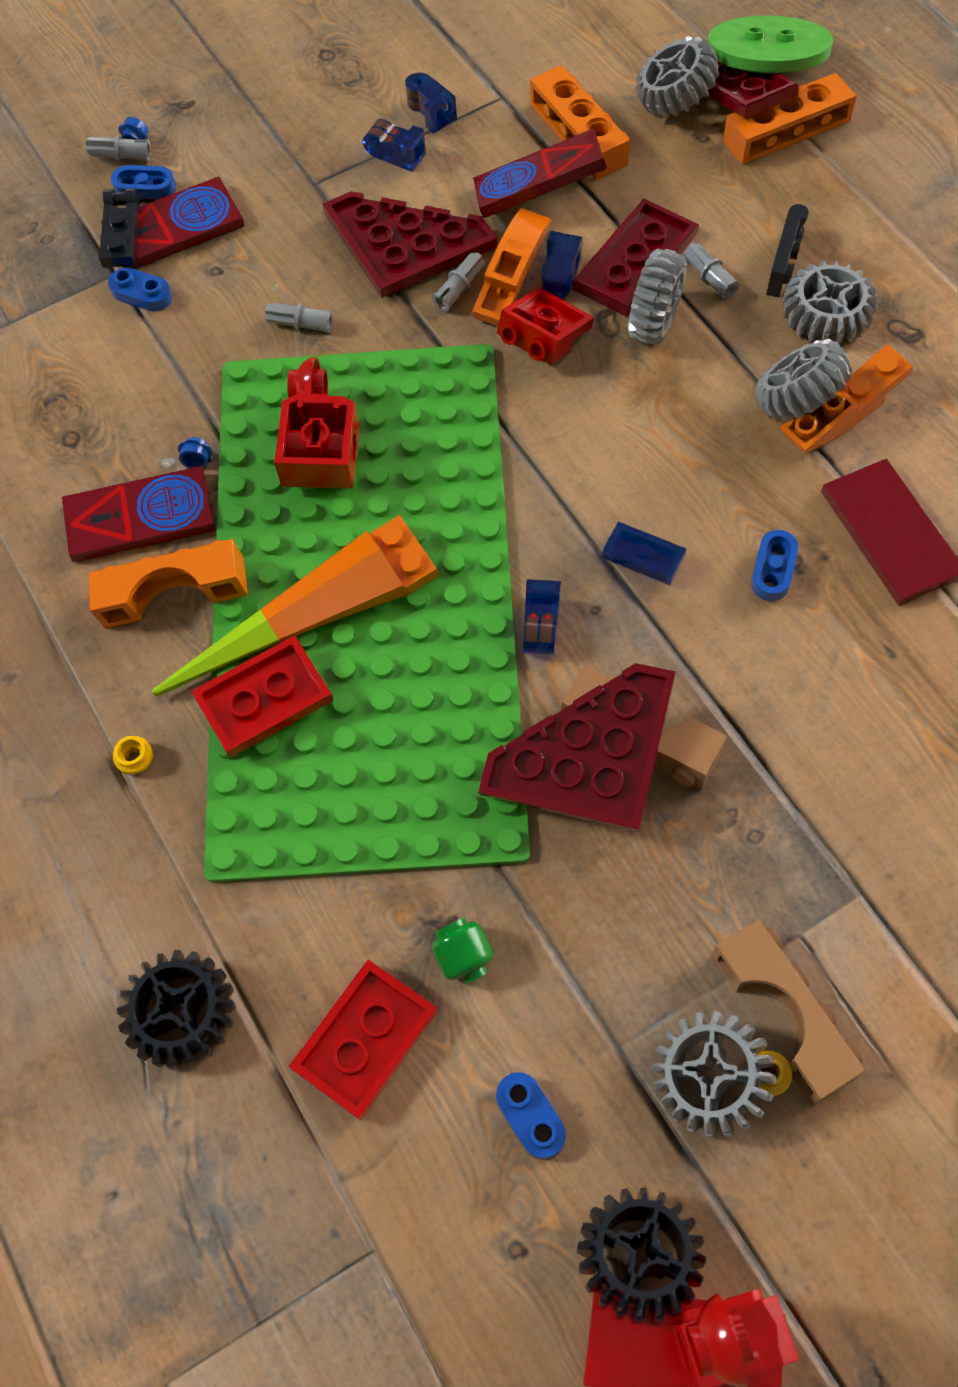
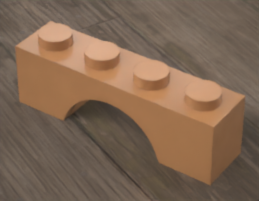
[561,665,728,790]
[711,919,865,1107]

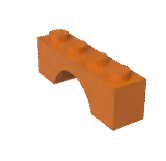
[88,539,248,629]

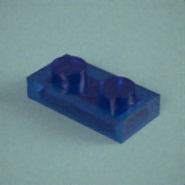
[602,521,686,585]

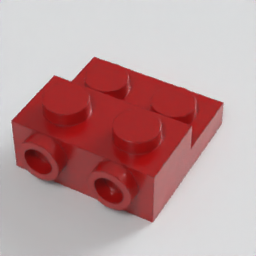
[496,287,594,365]

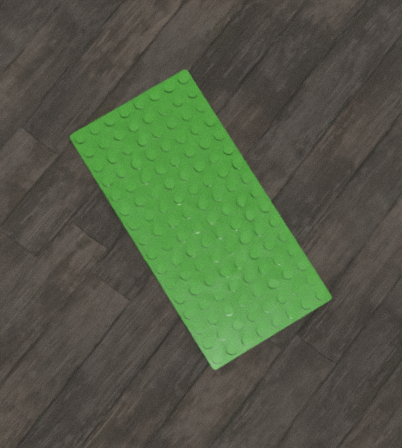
[204,344,530,883]

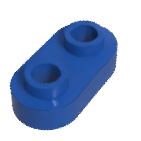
[111,165,176,199]
[108,268,172,311]
[751,530,799,601]
[496,1072,566,1160]

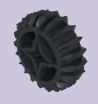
[116,950,236,1069]
[577,1187,706,1325]

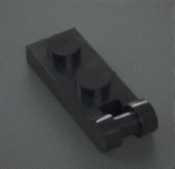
[99,188,140,268]
[766,204,809,298]

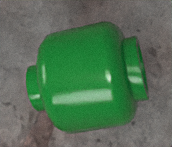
[431,917,494,985]

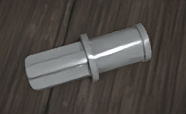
[86,135,151,162]
[684,243,739,299]
[432,253,486,312]
[265,303,333,333]

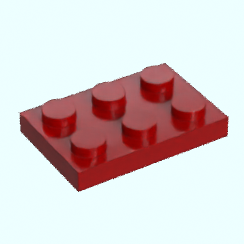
[191,635,334,759]
[288,959,438,1121]

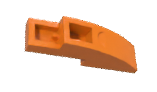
[472,208,552,326]
[780,344,913,454]

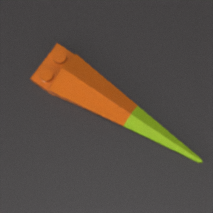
[152,515,439,696]

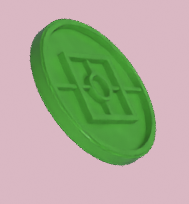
[708,15,833,73]

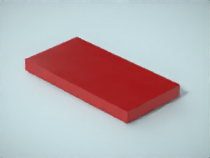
[583,1288,786,1387]

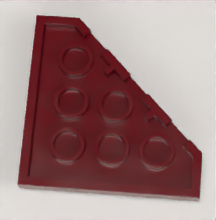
[322,191,498,298]
[478,663,676,832]

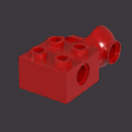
[274,356,360,489]
[671,1288,799,1387]

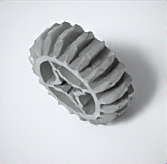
[635,35,719,119]
[628,248,687,346]
[783,260,878,344]
[754,339,853,422]
[652,1011,776,1137]

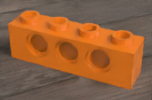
[530,65,631,180]
[723,72,857,165]

